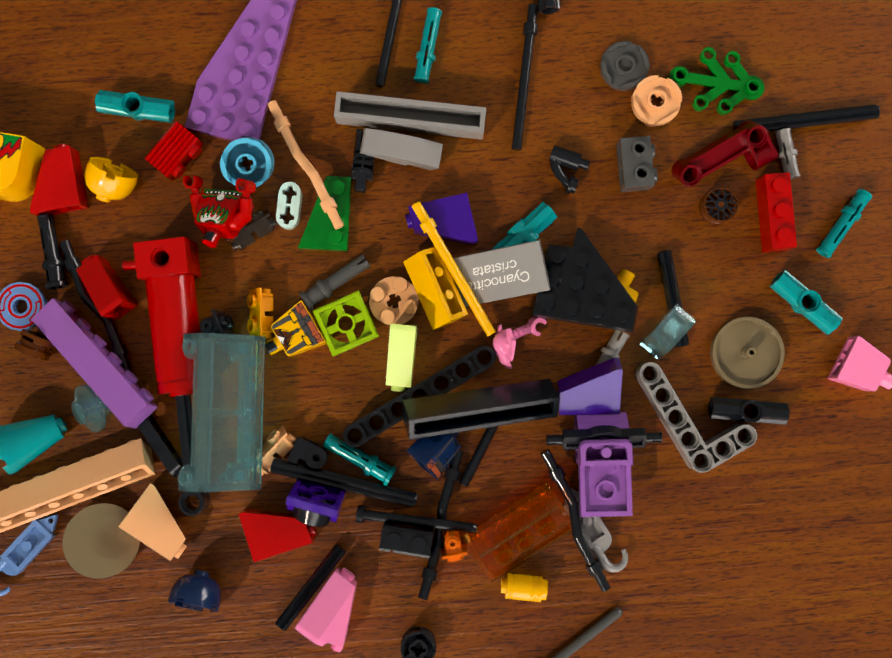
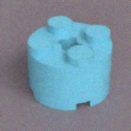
[220,137,274,187]

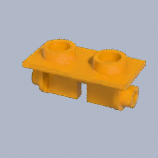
[247,288,274,339]

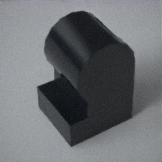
[287,435,329,469]

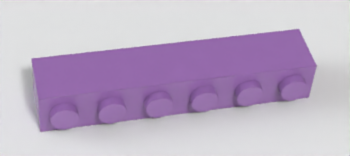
[31,298,157,428]

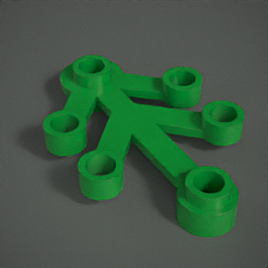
[668,47,764,116]

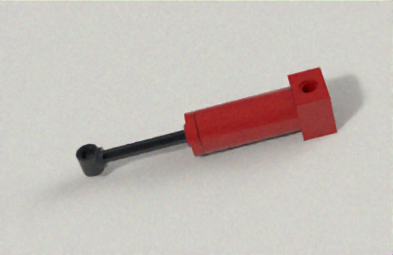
[122,237,210,516]

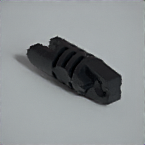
[351,128,375,193]

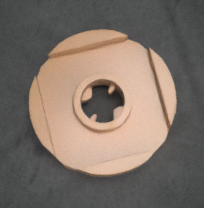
[631,75,682,127]
[369,276,419,325]

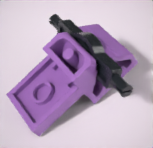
[546,412,662,517]

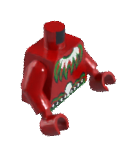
[183,175,256,248]

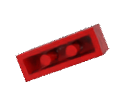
[755,172,797,253]

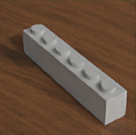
[334,91,486,140]

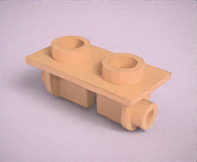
[248,425,297,476]

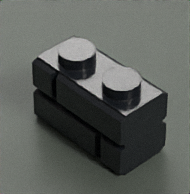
[379,522,434,558]

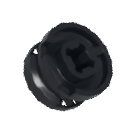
[401,626,436,658]

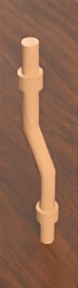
[267,100,344,230]

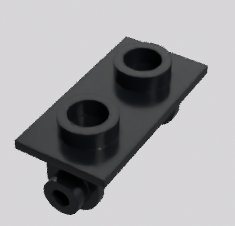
[200,309,235,336]

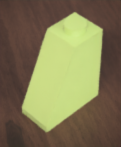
[386,323,418,392]

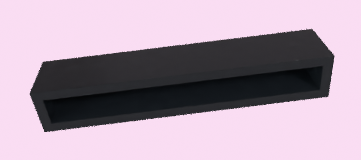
[403,378,560,440]

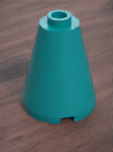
[0,414,68,475]

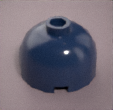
[168,570,221,613]

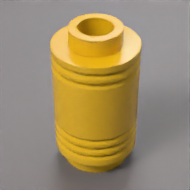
[500,573,548,602]

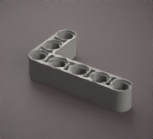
[635,362,757,473]

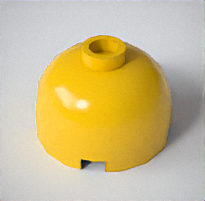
[85,157,138,203]

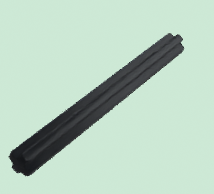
[733,104,880,133]
[270,458,417,507]

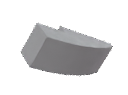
[360,128,443,171]

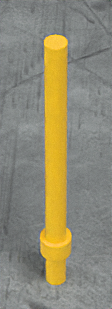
[411,201,496,337]

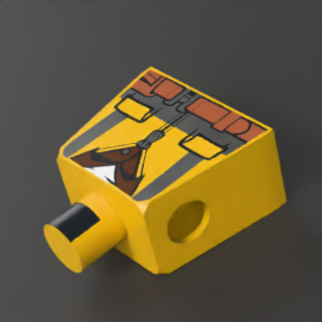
[264,300,327,357]

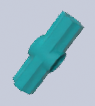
[95,90,175,123]
[491,202,557,250]
[769,270,843,335]

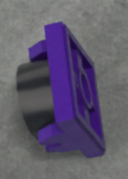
[285,479,346,526]

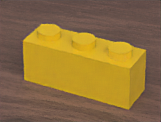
[403,247,468,330]

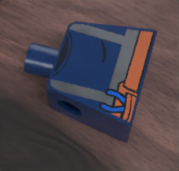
[407,432,461,480]

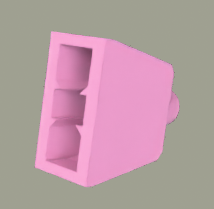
[827,336,892,392]

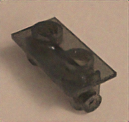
[226,209,277,251]

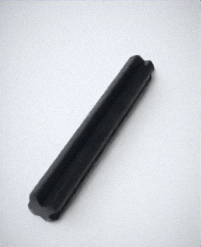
[657,250,689,347]
[275,544,346,631]

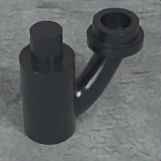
[549,145,590,194]

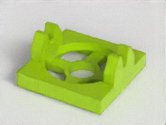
[313,290,379,357]

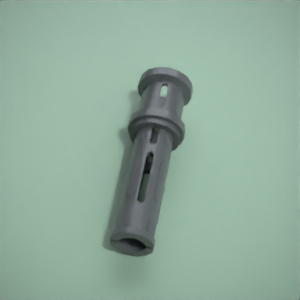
[299,254,371,311]

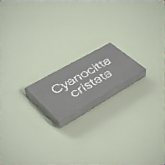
[451,240,551,307]

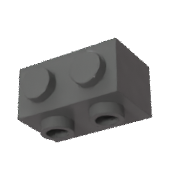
[616,136,658,192]

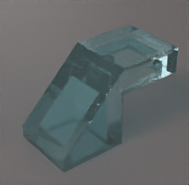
[639,305,696,360]

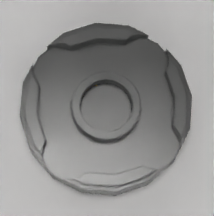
[600,41,650,91]

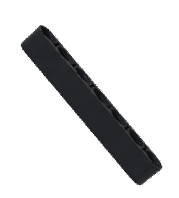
[343,346,496,447]

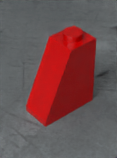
[30,144,89,216]
[76,255,139,319]
[239,509,317,562]

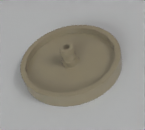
[710,317,785,389]
[62,503,140,579]

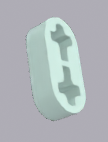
[276,182,302,230]

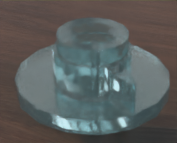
[72,384,111,433]

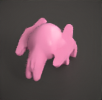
[493,317,547,369]

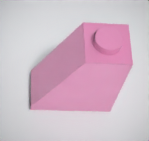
[294,567,358,652]

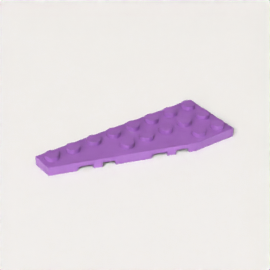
[185,0,297,141]

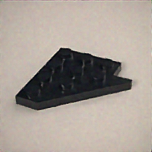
[533,228,638,333]

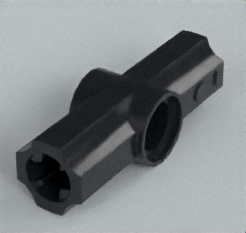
[708,397,790,425]

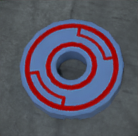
[0,282,48,331]

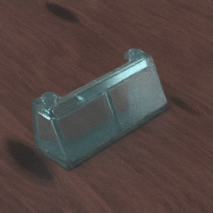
[178,333,265,492]

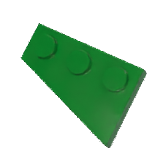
[298,176,352,252]

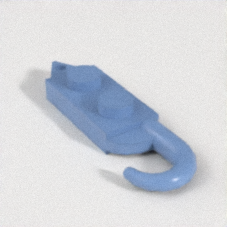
[0,514,59,596]

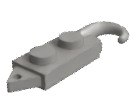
[562,488,628,572]

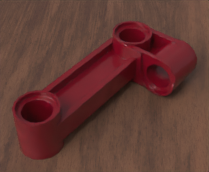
[671,120,778,187]

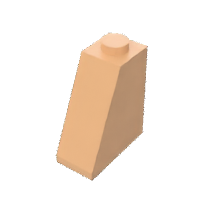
[119,483,187,561]

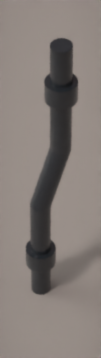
[60,240,133,373]
[540,449,611,592]
[418,450,463,600]

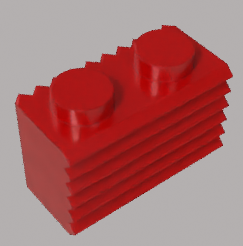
[144,121,203,181]

